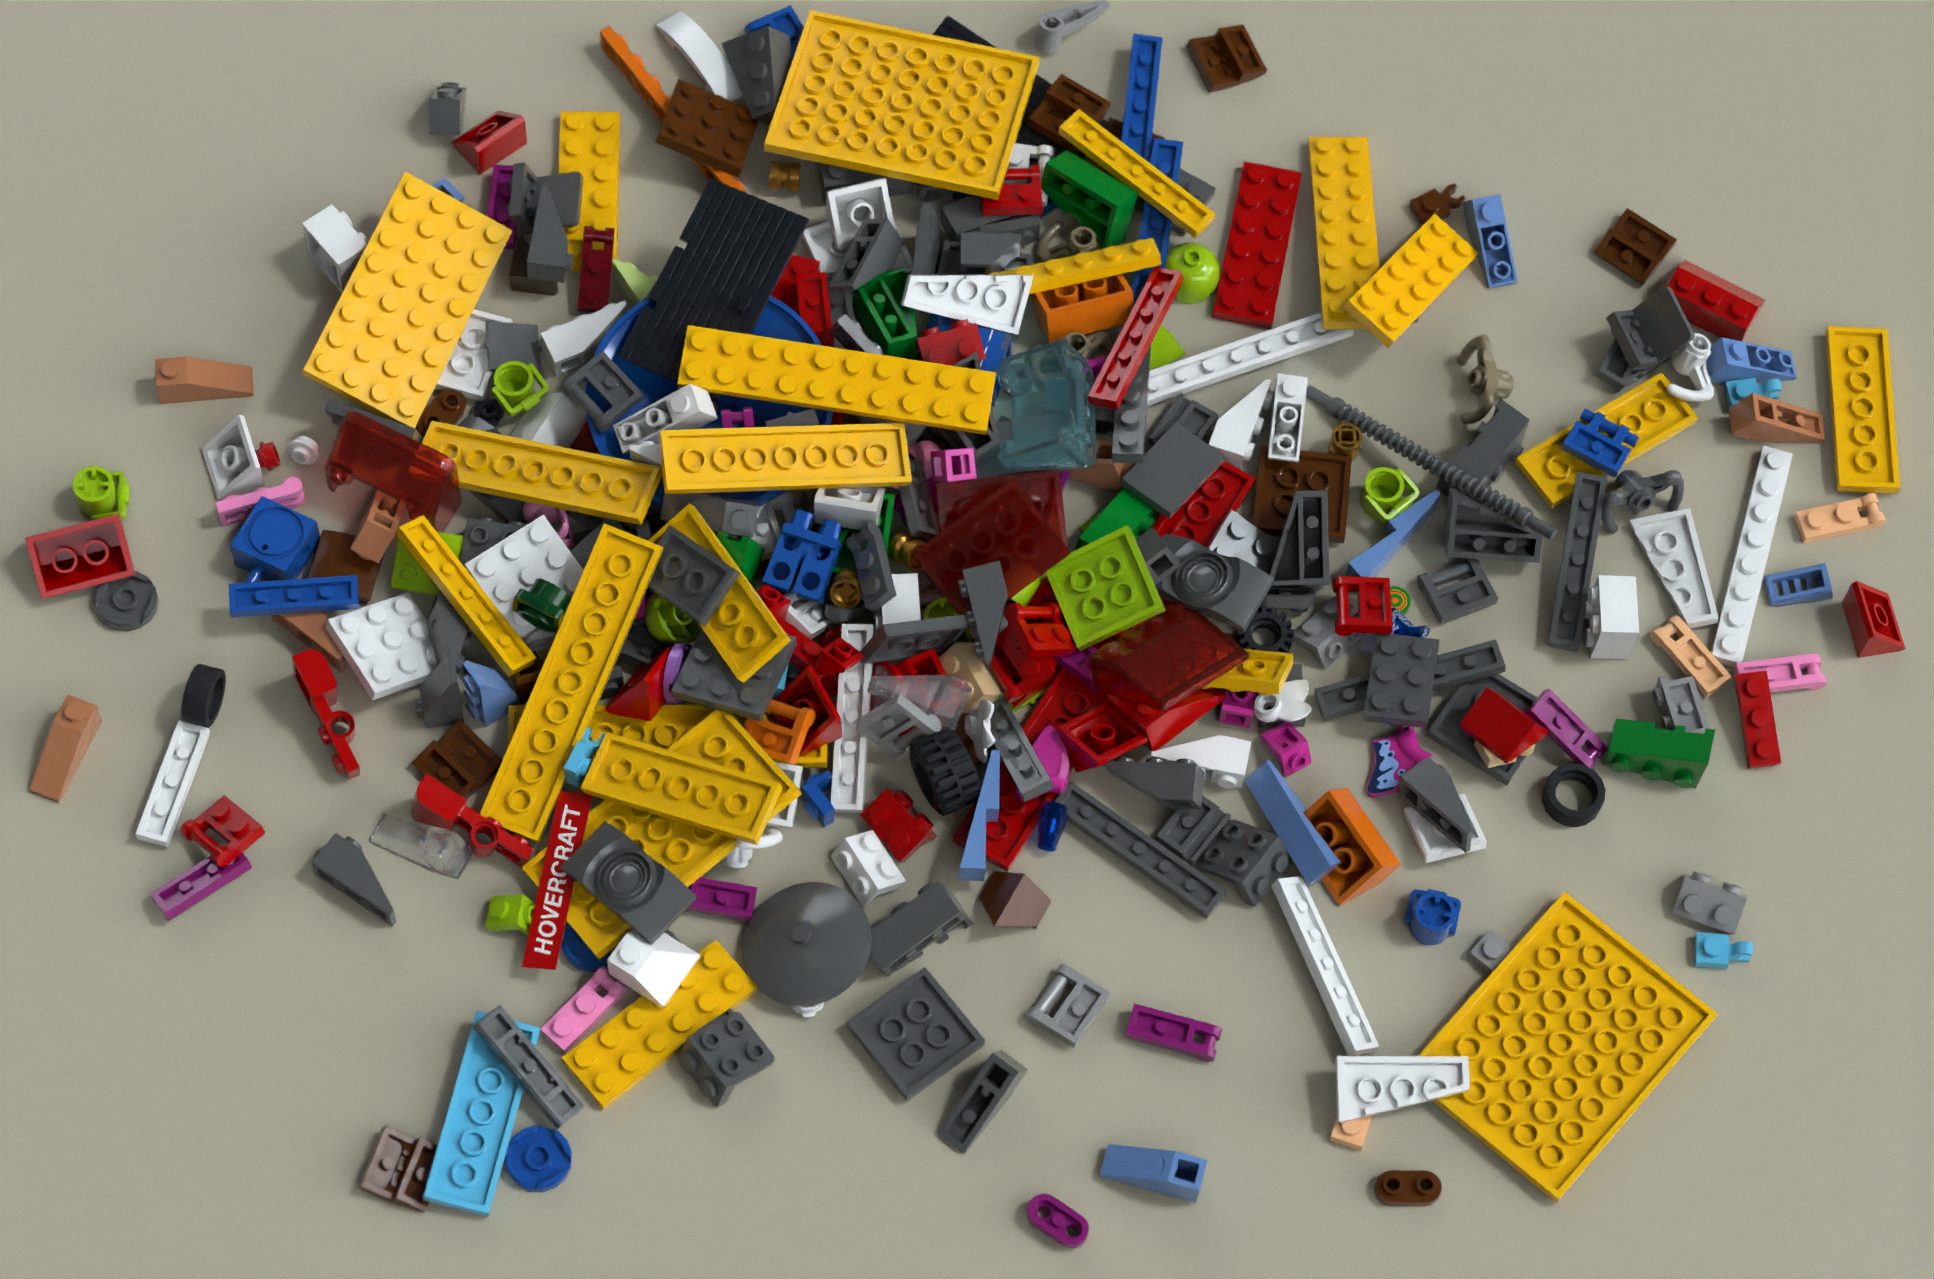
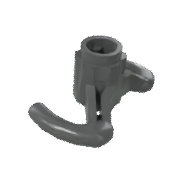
[1601,470,1684,534]

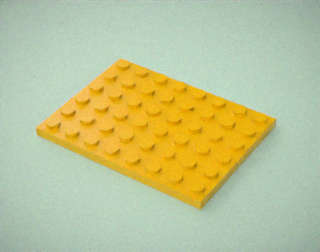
[764,10,1040,200]
[1418,891,1718,1203]

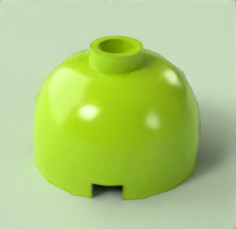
[1165,242,1220,304]
[644,592,701,645]

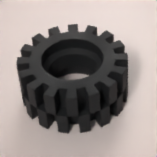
[1235,606,1294,653]

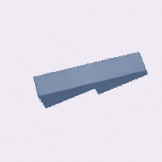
[1345,489,1441,577]
[958,750,1000,881]
[1244,760,1341,885]

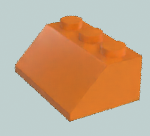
[1031,274,1134,343]
[1304,788,1401,906]

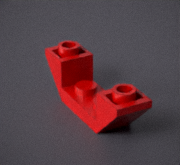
[756,584,864,676]

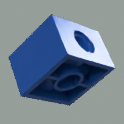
[230,496,320,583]

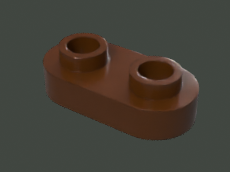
[416,389,466,438]
[1374,1170,1442,1206]

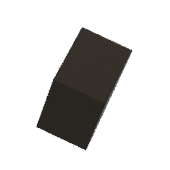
[509,236,558,296]

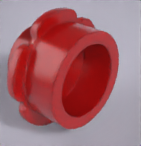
[255,441,280,471]

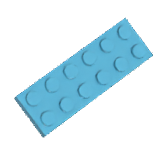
[423,1011,540,1217]

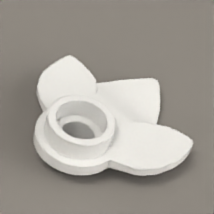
[1254,679,1312,722]
[964,700,995,762]

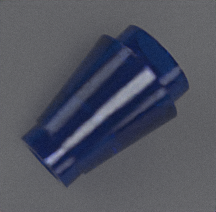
[1037,801,1069,851]

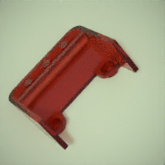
[324,411,462,532]

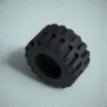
[910,727,980,816]

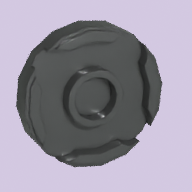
[94,571,159,632]

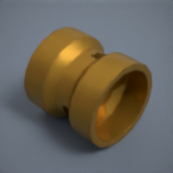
[769,160,801,193]
[1328,423,1362,462]
[888,531,932,572]
[830,568,862,609]

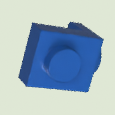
[802,770,835,828]

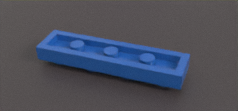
[229,575,359,618]

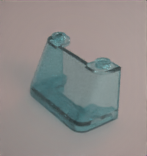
[998,338,1096,471]

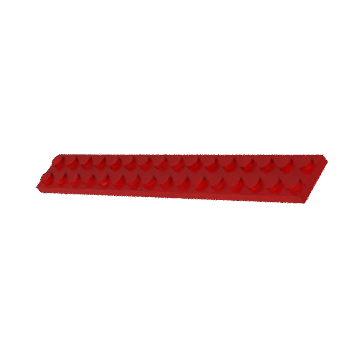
[952,461,1256,872]

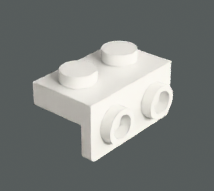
[831,830,906,907]

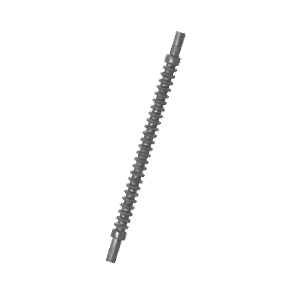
[1306,385,1558,540]

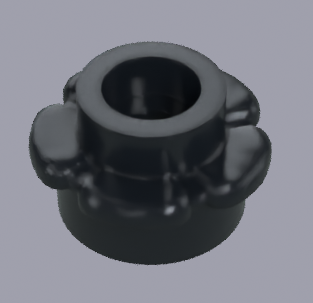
[474,398,505,427]

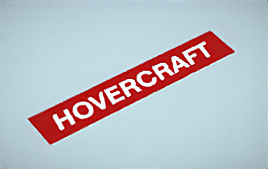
[522,791,592,970]

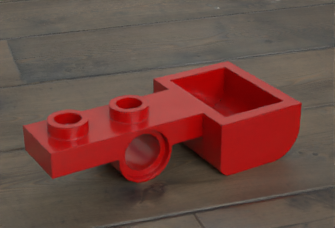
[292,649,360,780]
[411,774,533,867]

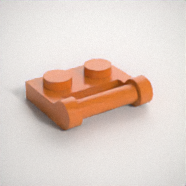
[743,699,816,765]

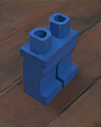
[762,509,842,605]

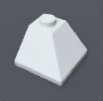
[607,930,700,1008]

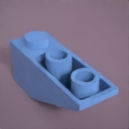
[1462,194,1518,288]
[1706,338,1797,385]
[461,661,518,727]
[1099,1144,1208,1203]

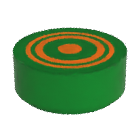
[1390,586,1411,619]

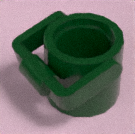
[512,578,572,634]

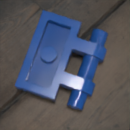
[1561,408,1639,478]

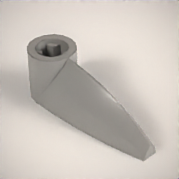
[1034,0,1110,53]

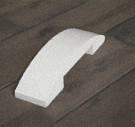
[656,11,744,103]

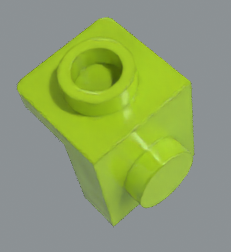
[485,894,535,936]

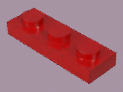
[1733,671,1782,769]

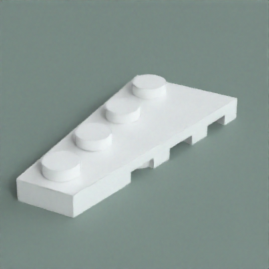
[900,275,1034,335]
[1629,508,1719,628]
[1335,1056,1470,1124]

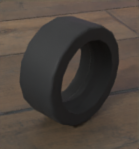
[181,664,226,728]
[1542,763,1606,827]

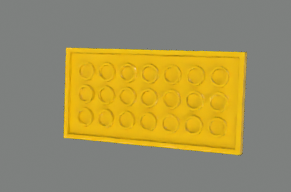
[301,172,513,428]
[521,710,801,960]

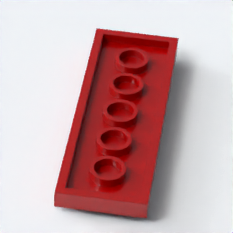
[1212,161,1302,329]

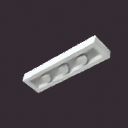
[135,720,210,847]

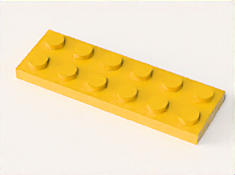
[559,111,620,272]
[1342,214,1479,348]
[1825,326,1900,494]
[1515,372,1698,509]
[648,503,791,683]
[581,732,782,845]
[561,939,757,1110]

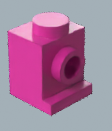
[930,447,977,482]
[1219,689,1257,729]

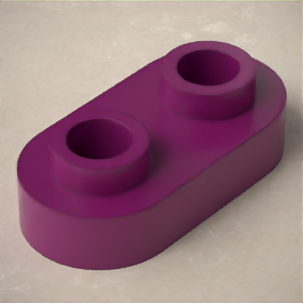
[1027,1194,1089,1249]

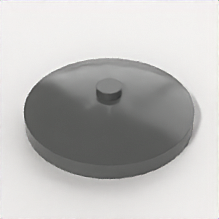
[742,882,872,1006]

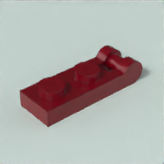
[578,226,615,312]

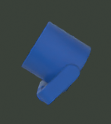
[1404,889,1461,945]

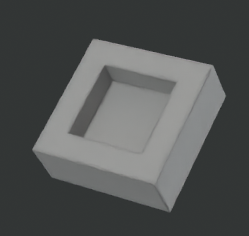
[1468,930,1513,974]

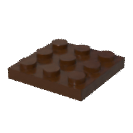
[655,79,758,177]
[1252,445,1352,543]

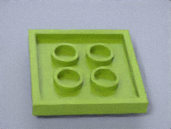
[1043,525,1166,651]

